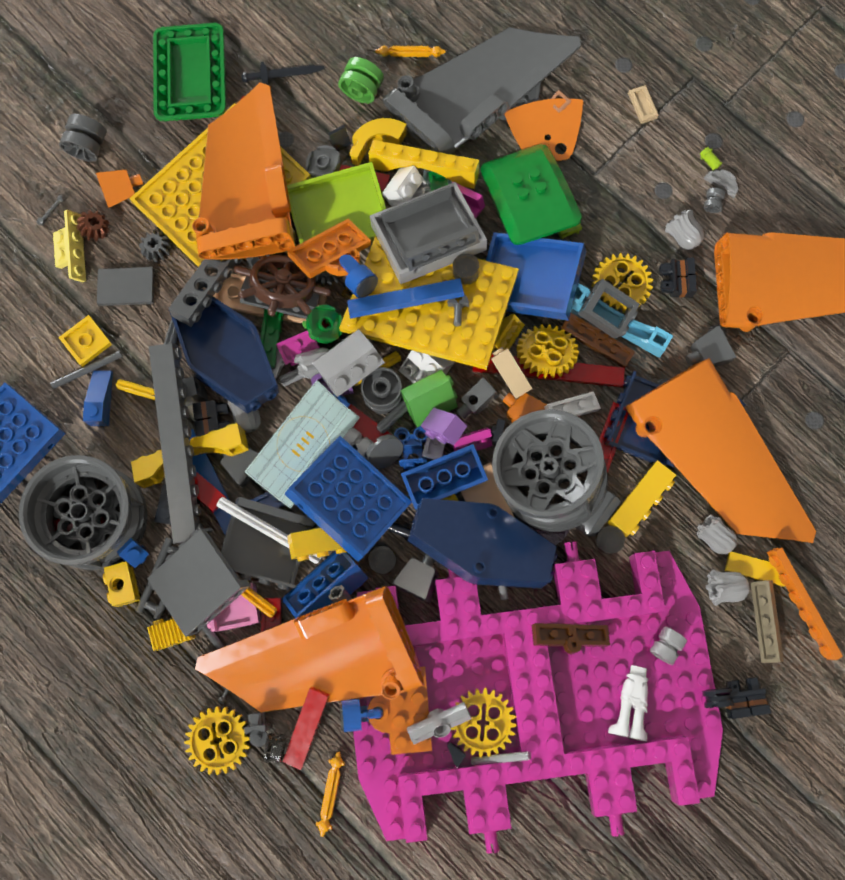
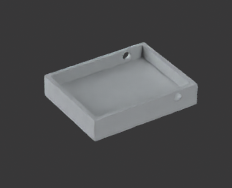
[370,182,487,285]

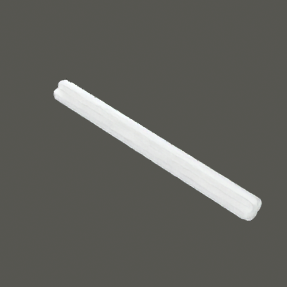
[217,497,321,564]

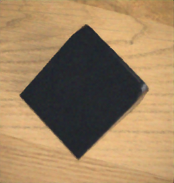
[328,125,351,152]
[447,741,466,768]

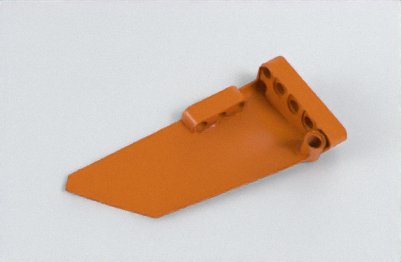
[192,82,295,260]
[714,233,845,332]
[625,358,816,543]
[195,586,424,713]

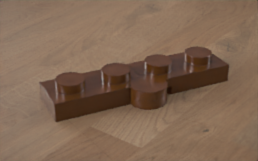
[560,313,636,368]
[532,623,610,654]

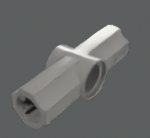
[407,702,471,744]

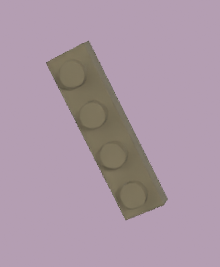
[750,580,784,663]

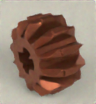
[77,209,109,242]

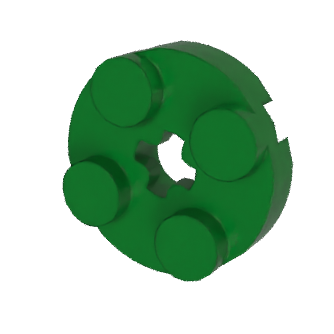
[306,305,343,344]

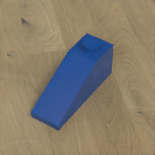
[83,371,113,426]

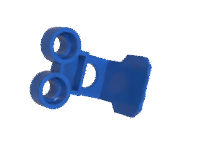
[394,426,428,471]

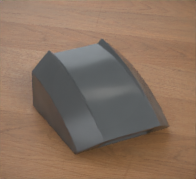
[575,491,621,536]

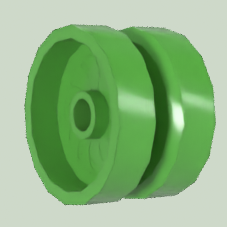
[338,57,384,103]

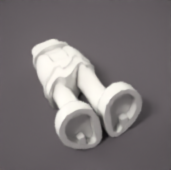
[608,665,648,742]

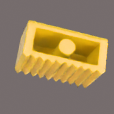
[147,616,196,651]

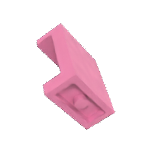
[207,583,261,632]

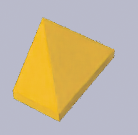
[495,314,525,350]

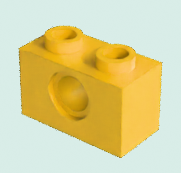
[103,561,141,607]

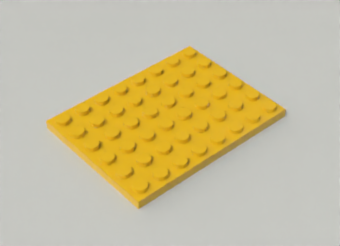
[129,103,311,267]
[339,236,519,370]

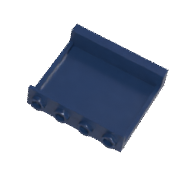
[604,371,674,469]

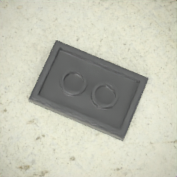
[97,267,154,306]

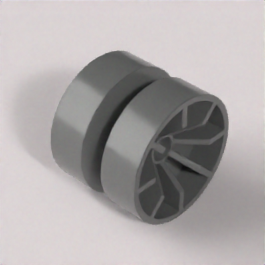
[59,114,107,162]
[361,367,403,414]

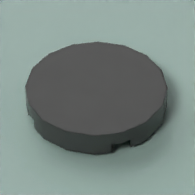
[306,145,342,178]
[366,434,403,469]

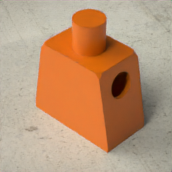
[96,169,143,208]
[503,392,547,423]

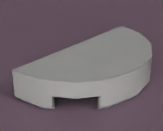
[704,169,738,198]

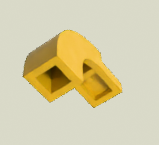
[350,118,407,166]

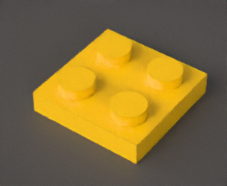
[58,315,112,367]

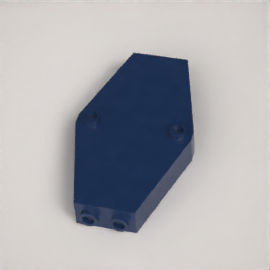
[169,289,279,414]
[408,498,557,588]

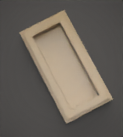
[628,85,659,124]

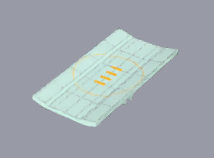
[245,380,360,509]

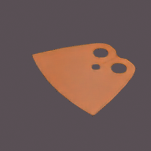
[504,98,583,161]

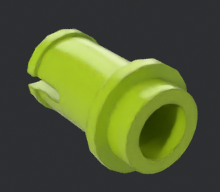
[699,147,722,171]
[558,224,582,239]

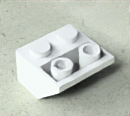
[382,165,431,207]
[399,350,455,384]

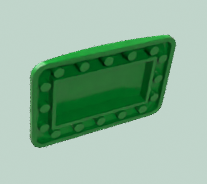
[153,23,226,121]
[480,144,582,245]

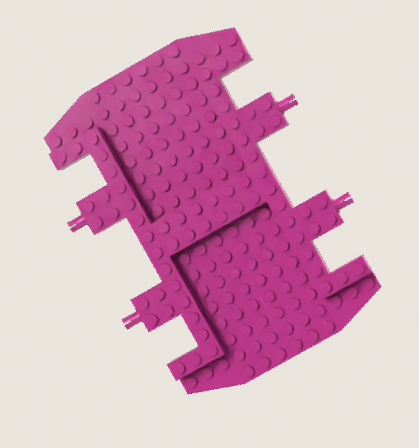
[350,542,723,853]

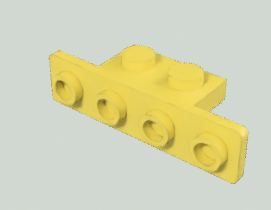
[53,210,86,282]

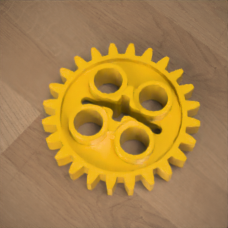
[591,253,653,313]
[516,324,579,378]
[451,688,517,757]
[184,706,251,775]

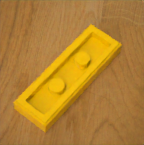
[725,551,785,587]

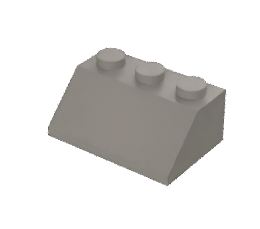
[312,329,385,397]

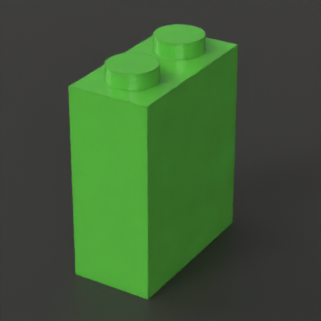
[400,370,458,428]

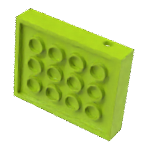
[287,162,386,244]

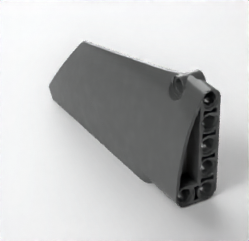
[382,27,580,154]

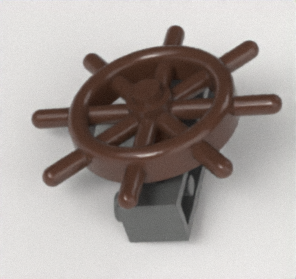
[234,255,331,319]

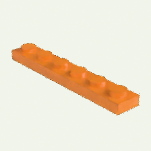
[767,547,843,660]

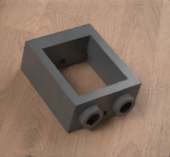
[578,279,640,339]

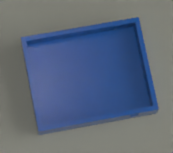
[486,232,587,321]
[0,383,66,504]
[285,436,412,562]

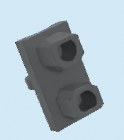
[244,712,271,747]

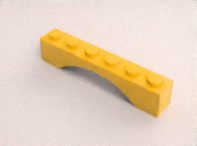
[368,140,479,189]
[131,423,249,489]

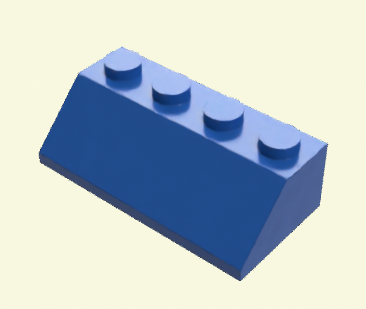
[401,444,488,510]
[282,551,368,618]

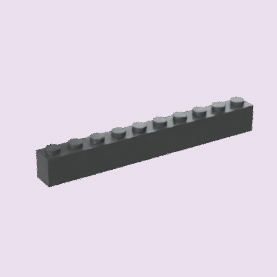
[149,343,204,543]

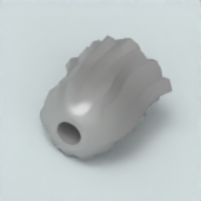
[665,210,704,250]
[294,347,329,379]
[227,401,261,433]
[696,514,738,554]
[706,569,749,606]

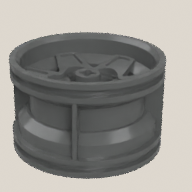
[492,409,608,532]
[19,455,148,570]

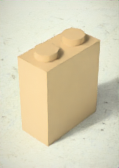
[491,347,532,399]

